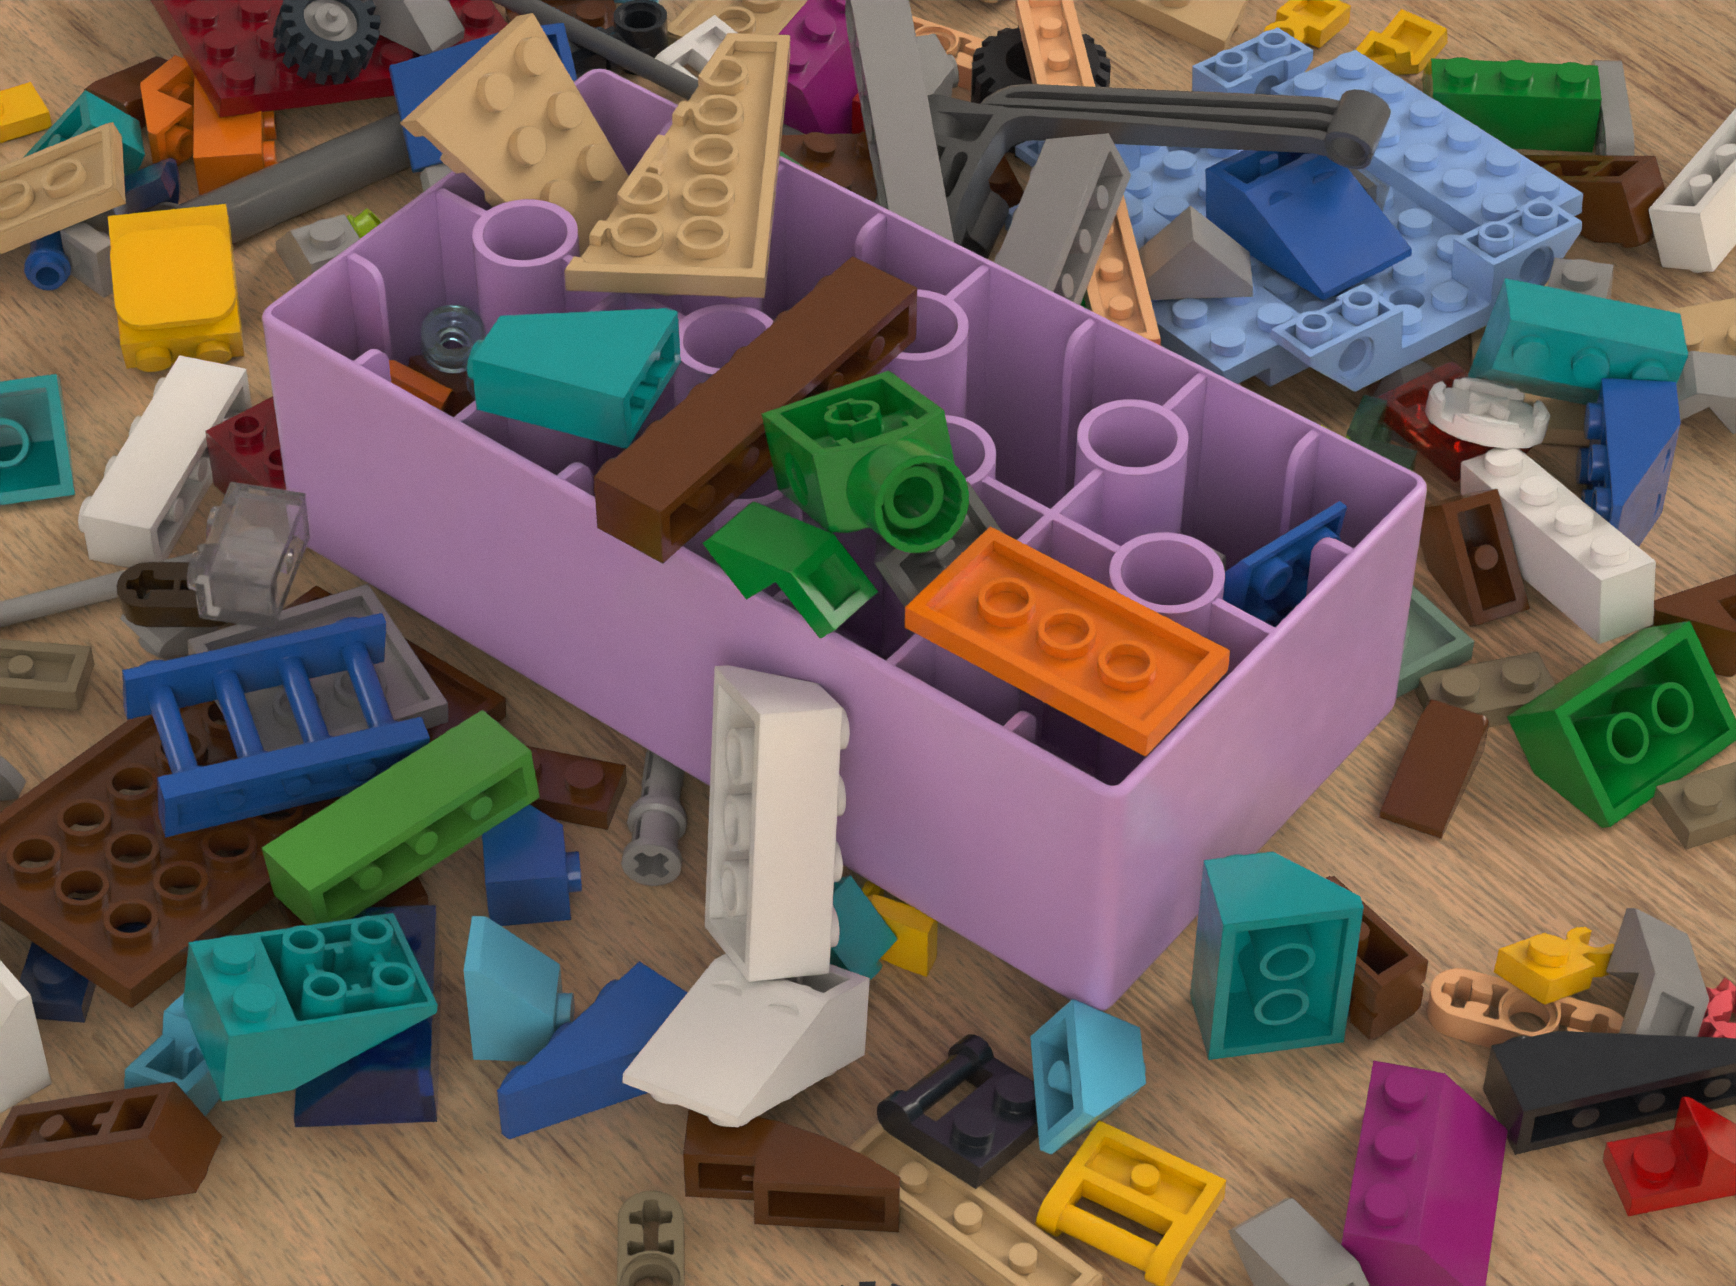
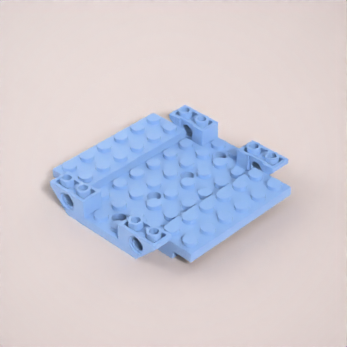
[1005,27,1583,392]

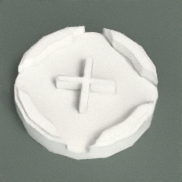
[1425,377,1550,449]

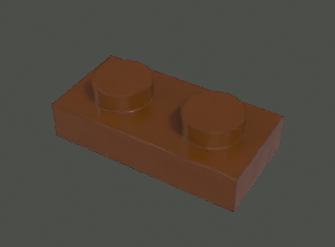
[526,746,627,830]

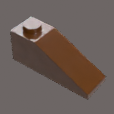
[1523,155,1665,248]
[0,1081,223,1200]

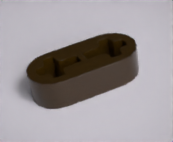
[116,562,242,628]

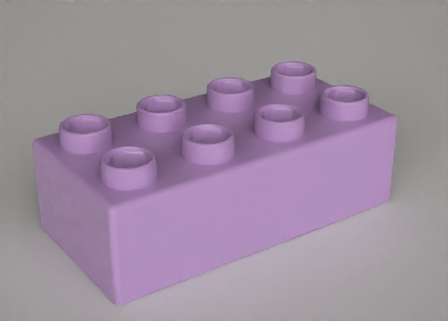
[262,69,1427,1011]

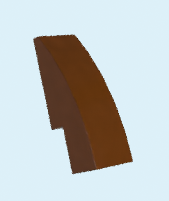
[683,1109,900,1232]

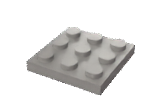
[187,584,448,752]

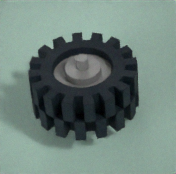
[273,0,381,85]

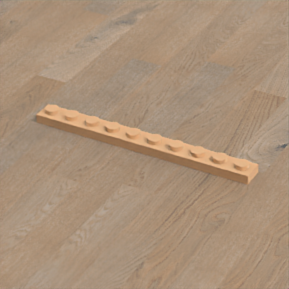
[1015,0,1161,346]

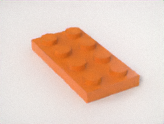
[905,526,1230,757]

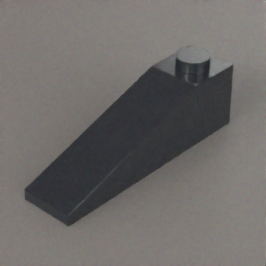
[1483,1031,1736,1155]

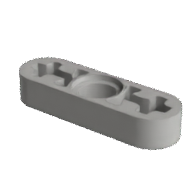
[1591,60,1635,156]

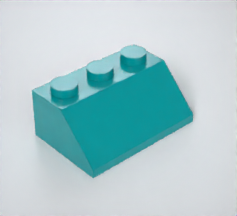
[1468,278,1689,405]
[0,374,75,506]
[1190,851,1364,1060]

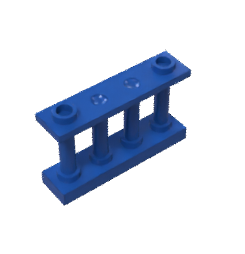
[122,613,430,837]

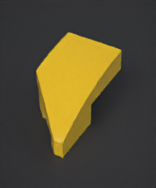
[1355,9,1448,75]
[862,881,938,977]

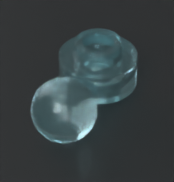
[420,305,485,400]

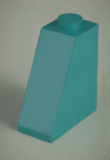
[467,308,681,449]

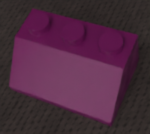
[778,0,858,134]
[1341,1060,1508,1286]

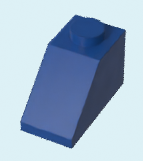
[482,804,582,926]

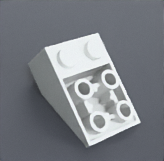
[623,954,870,1128]

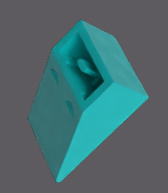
[183,913,438,1102]

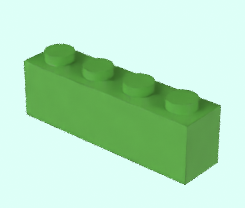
[262,710,540,925]

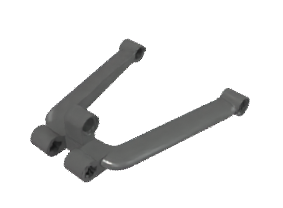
[873,84,1391,390]

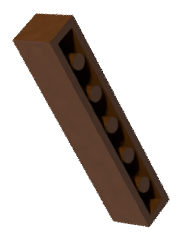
[594,256,917,564]

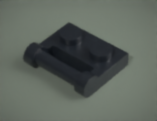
[877,1034,1039,1189]

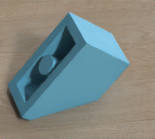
[463,916,575,1062]
[1030,999,1146,1155]

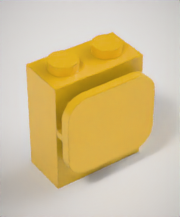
[108,204,245,372]

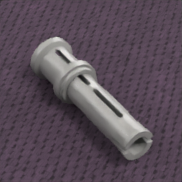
[621,749,688,886]

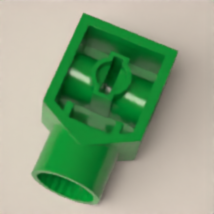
[761,371,969,553]

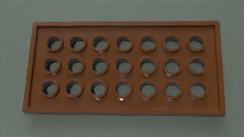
[0,585,506,1009]

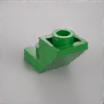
[702,501,878,639]

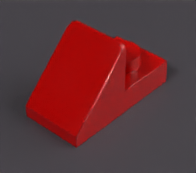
[1602,1097,1736,1216]

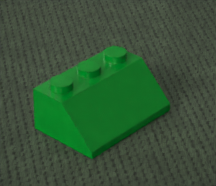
[1422,57,1602,152]
[1507,621,1736,828]

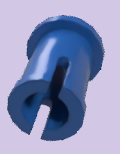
[24,231,71,290]

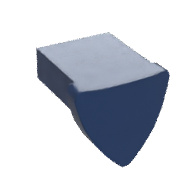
[113,158,181,215]

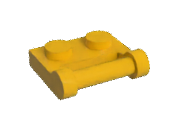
[1035,1120,1227,1286]

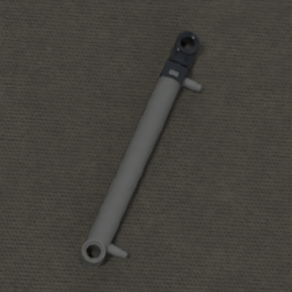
[137,0,668,244]

